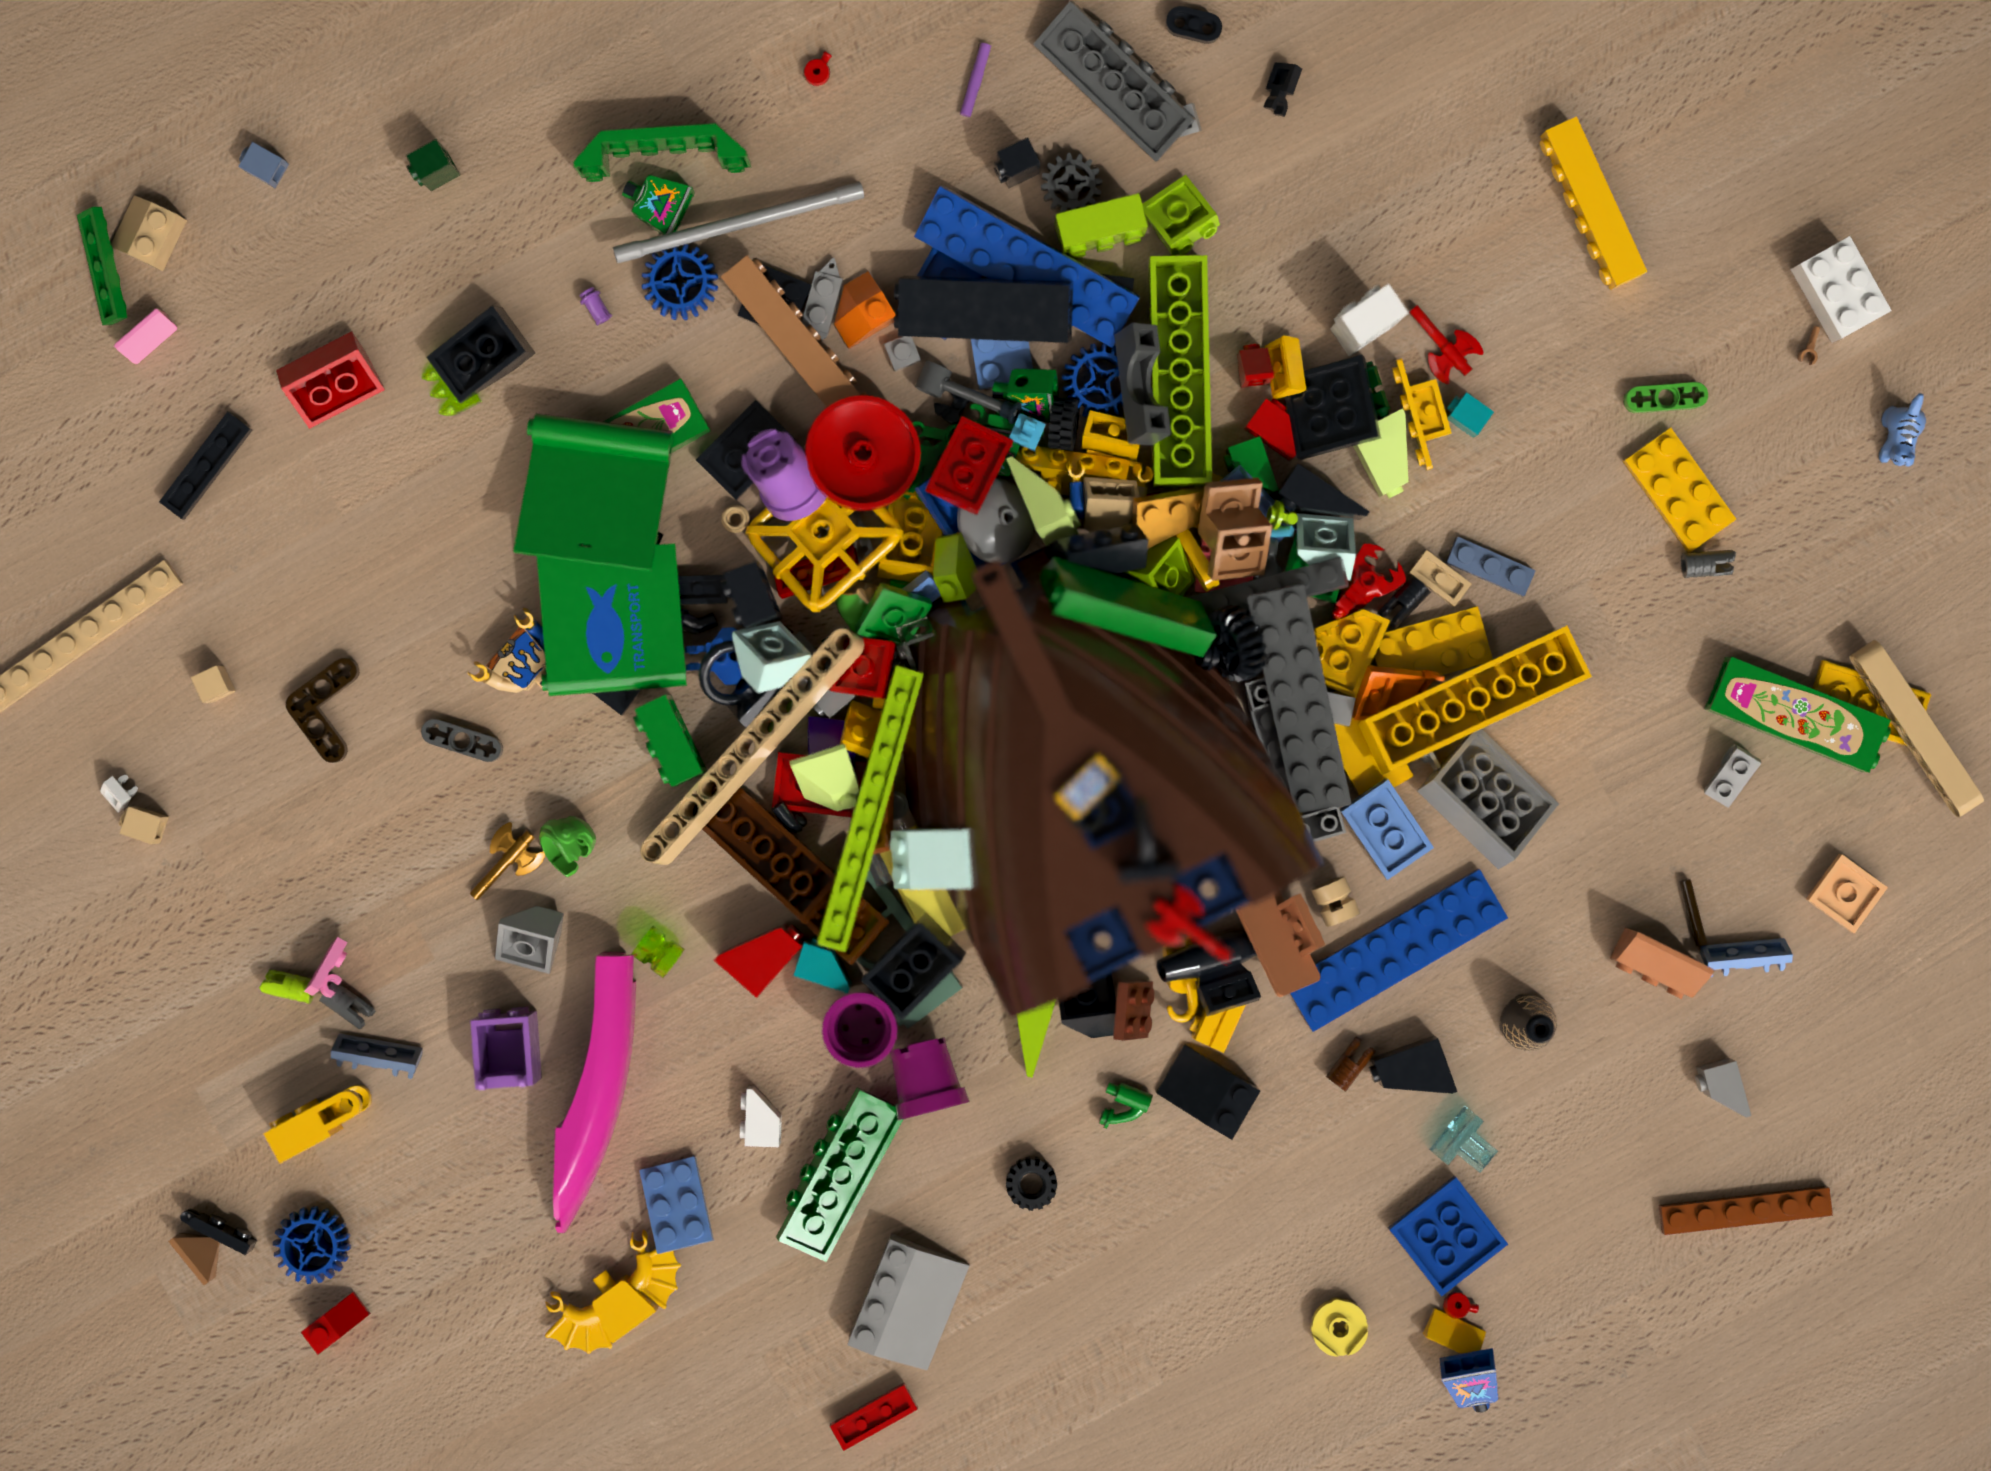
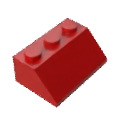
[276,331,385,429]

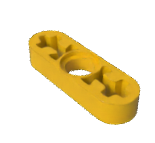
[1173,529,1220,592]

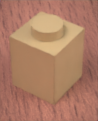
[119,806,169,844]

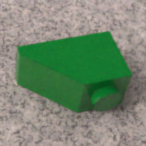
[1223,436,1279,494]

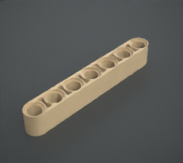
[1849,640,1984,818]

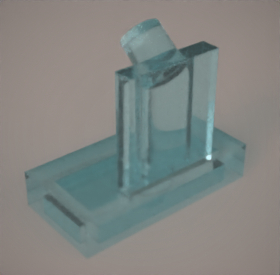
[1429,1106,1498,1173]

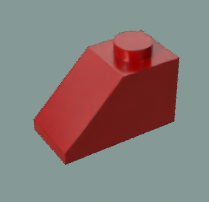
[1237,344,1274,388]
[1244,399,1296,462]
[301,1291,371,1355]

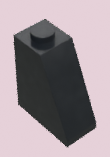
[1369,1035,1458,1094]

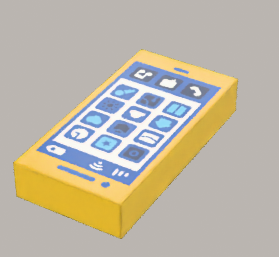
[1055,756,1120,820]

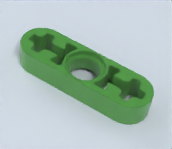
[1623,382,1708,413]

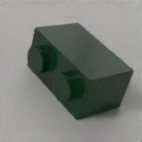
[406,139,460,191]

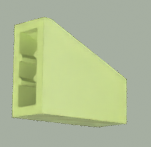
[1353,409,1409,498]

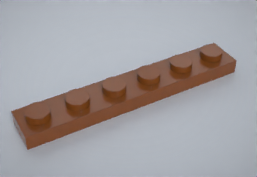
[1659,1186,1833,1235]

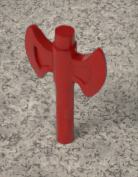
[1409,305,1484,385]
[1146,885,1233,962]

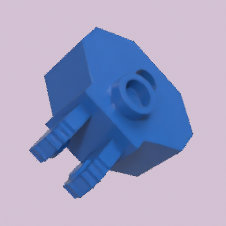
[685,627,743,686]

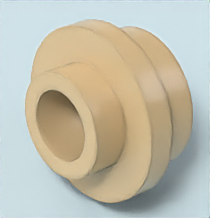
[721,505,750,533]

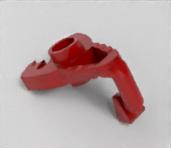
[1332,543,1406,620]

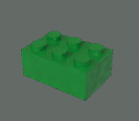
[633,694,708,787]

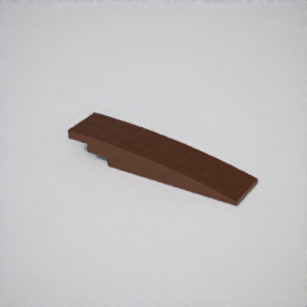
[693,784,890,965]

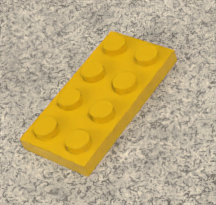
[1623,428,1737,553]
[1374,606,1493,675]

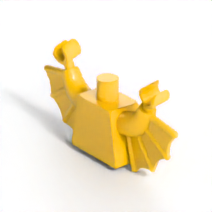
[545,1230,681,1354]

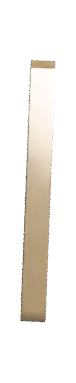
[640,628,864,865]

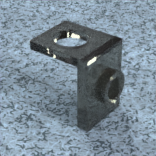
[895,617,935,671]

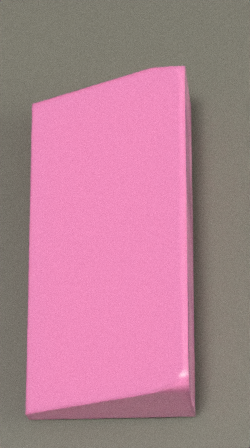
[114,309,177,364]

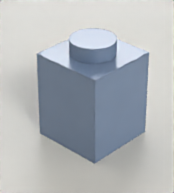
[238,142,289,189]

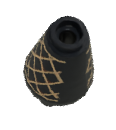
[1500,994,1557,1051]

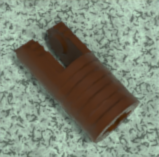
[1326,1036,1376,1092]

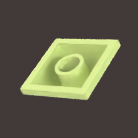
[790,744,860,811]

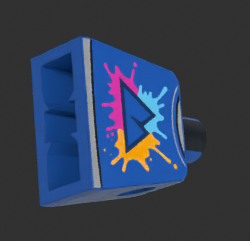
[1440,1348,1498,1413]

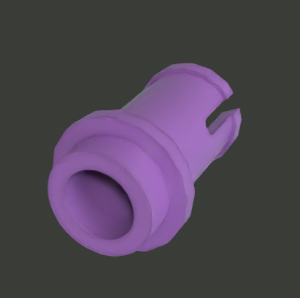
[579,287,612,325]

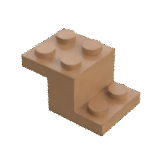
[1198,478,1272,581]

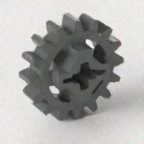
[1041,153,1102,213]

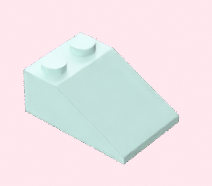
[890,828,972,890]

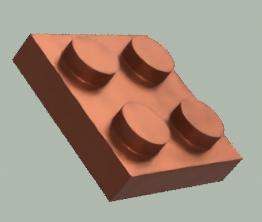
[1113,980,1155,1041]

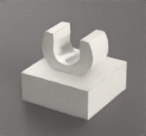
[100,775,138,813]

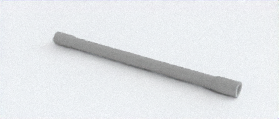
[613,182,864,264]

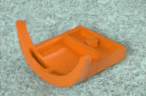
[1352,666,1444,720]

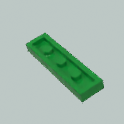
[77,207,128,326]

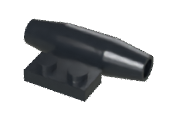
[1157,931,1261,1017]

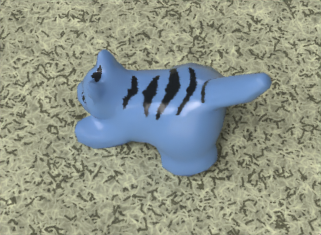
[1879,393,1926,467]

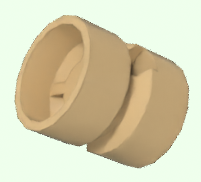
[1311,876,1360,927]

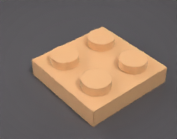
[1806,854,1888,933]

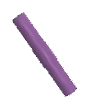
[960,43,991,117]

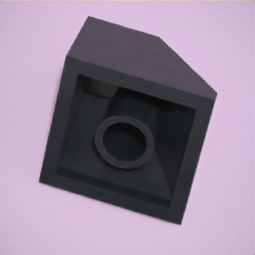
[1058,972,1116,1038]

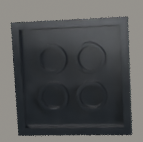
[1285,355,1381,460]

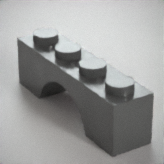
[1114,323,1171,445]

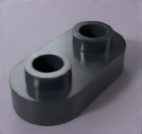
[1166,6,1222,44]

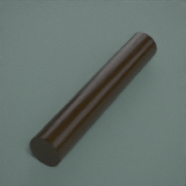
[1680,879,1707,946]

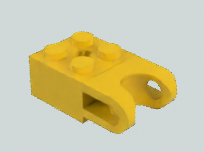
[263,1084,372,1164]

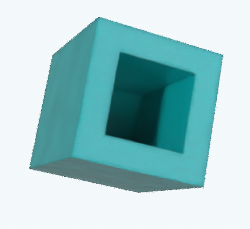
[1446,392,1494,438]

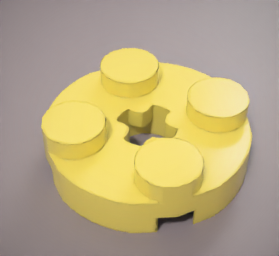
[1310,1297,1368,1357]

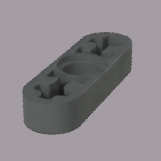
[421,719,503,762]

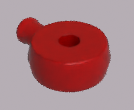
[803,51,832,86]
[1443,1292,1479,1319]

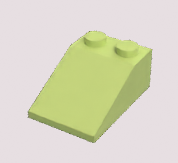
[1006,456,1081,546]

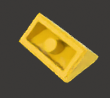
[1265,335,1306,399]
[1423,1308,1486,1354]

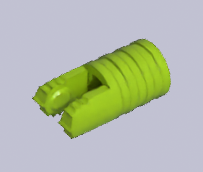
[259,969,314,1004]

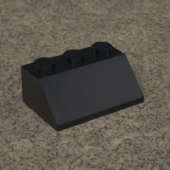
[1044,524,1148,575]

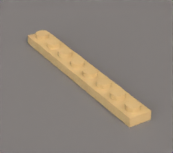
[0,560,183,713]

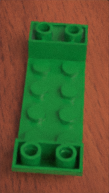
[574,124,751,182]

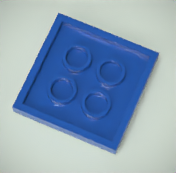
[1388,1176,1508,1297]

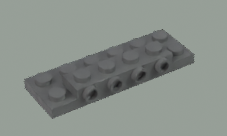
[1033,0,1196,162]

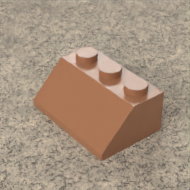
[1610,928,1715,999]

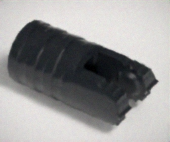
[1377,575,1431,629]

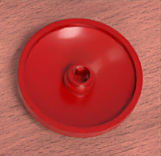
[805,395,921,511]

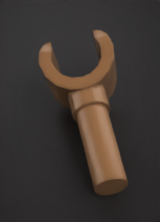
[1797,326,1820,365]

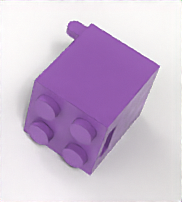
[470,1006,542,1090]

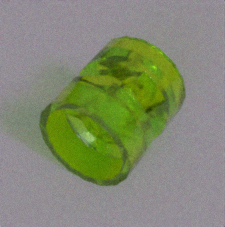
[631,926,685,978]

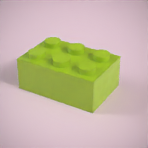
[1054,193,1148,259]

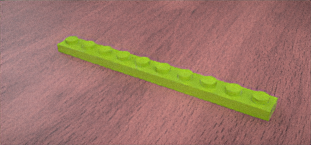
[816,666,924,952]

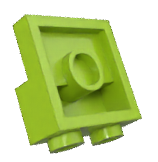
[1142,175,1220,256]

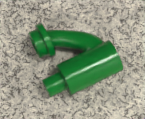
[1099,1082,1153,1129]

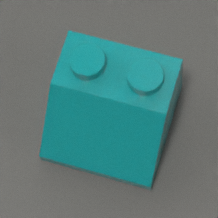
[793,936,852,993]

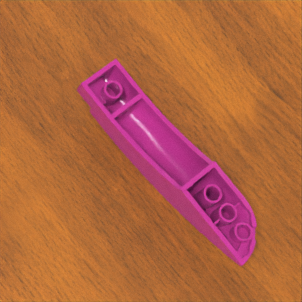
[553,952,636,1233]

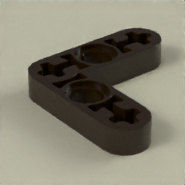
[286,658,360,763]

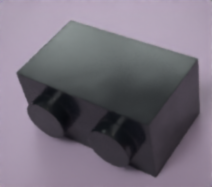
[994,137,1040,189]

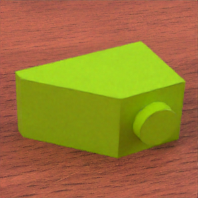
[933,533,977,603]

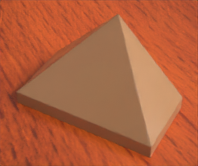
[168,1233,220,1285]

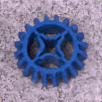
[642,244,719,320]
[1062,343,1123,418]
[272,1206,351,1284]

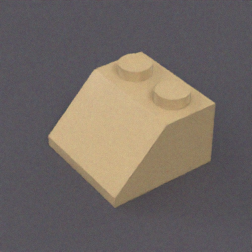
[111,195,187,271]

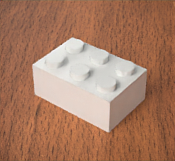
[1791,236,1892,343]
[1330,284,1408,357]

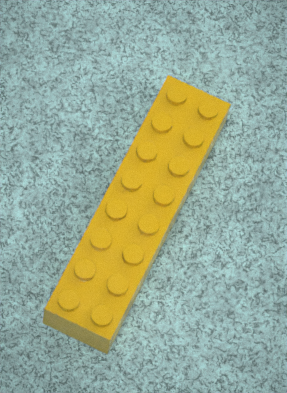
[1358,626,1592,775]

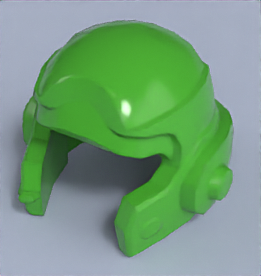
[539,816,596,877]

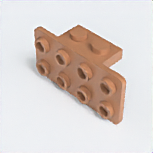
[1236,892,1325,997]

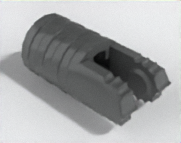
[1681,550,1736,578]
[319,982,376,1029]

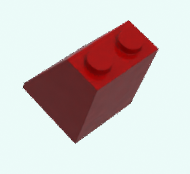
[714,923,805,998]

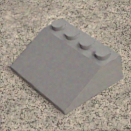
[1417,729,1559,870]
[847,1233,970,1370]

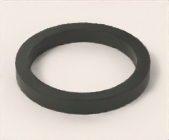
[1067,798,1105,831]

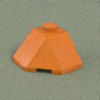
[834,271,896,349]

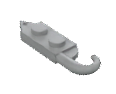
[802,258,843,341]

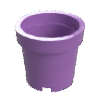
[742,429,826,521]

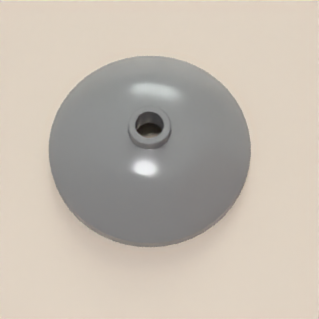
[957,478,1035,563]

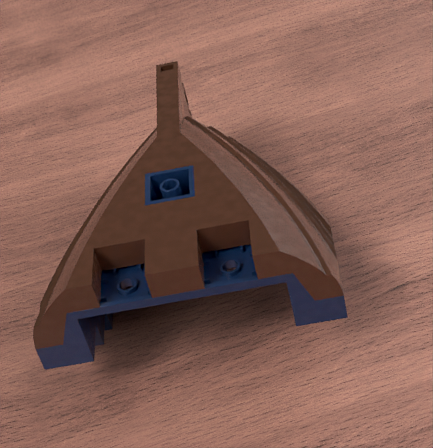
[903,546,1324,1017]

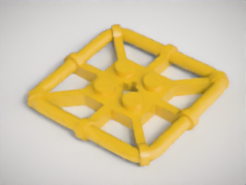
[745,498,904,612]

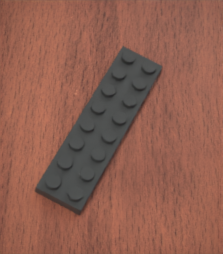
[1247,583,1352,815]

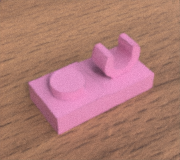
[304,937,348,998]

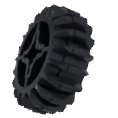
[1208,605,1267,682]

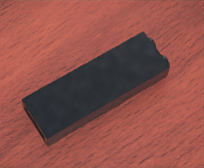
[894,275,1073,343]

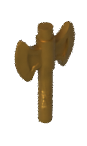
[470,822,545,900]

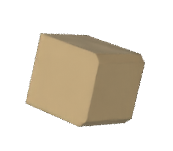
[191,665,236,703]

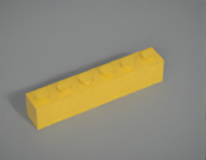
[1540,116,1648,290]

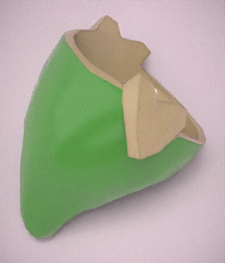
[835,581,879,636]

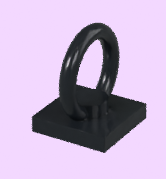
[698,640,785,728]
[1115,796,1181,884]

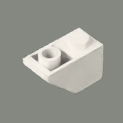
[740,1086,782,1147]

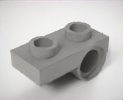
[1704,744,1761,808]

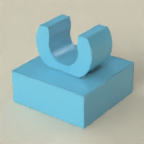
[1009,413,1046,452]

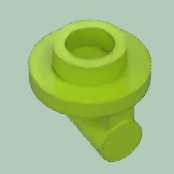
[1266,501,1298,530]

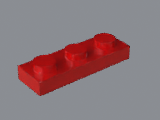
[774,544,859,599]
[830,1383,918,1451]

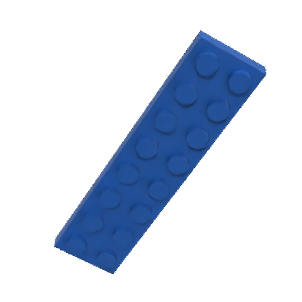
[914,185,1141,347]
[1290,869,1508,1032]

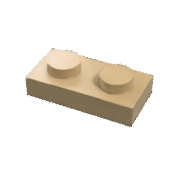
[1408,550,1472,607]

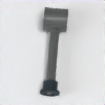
[915,361,1022,424]

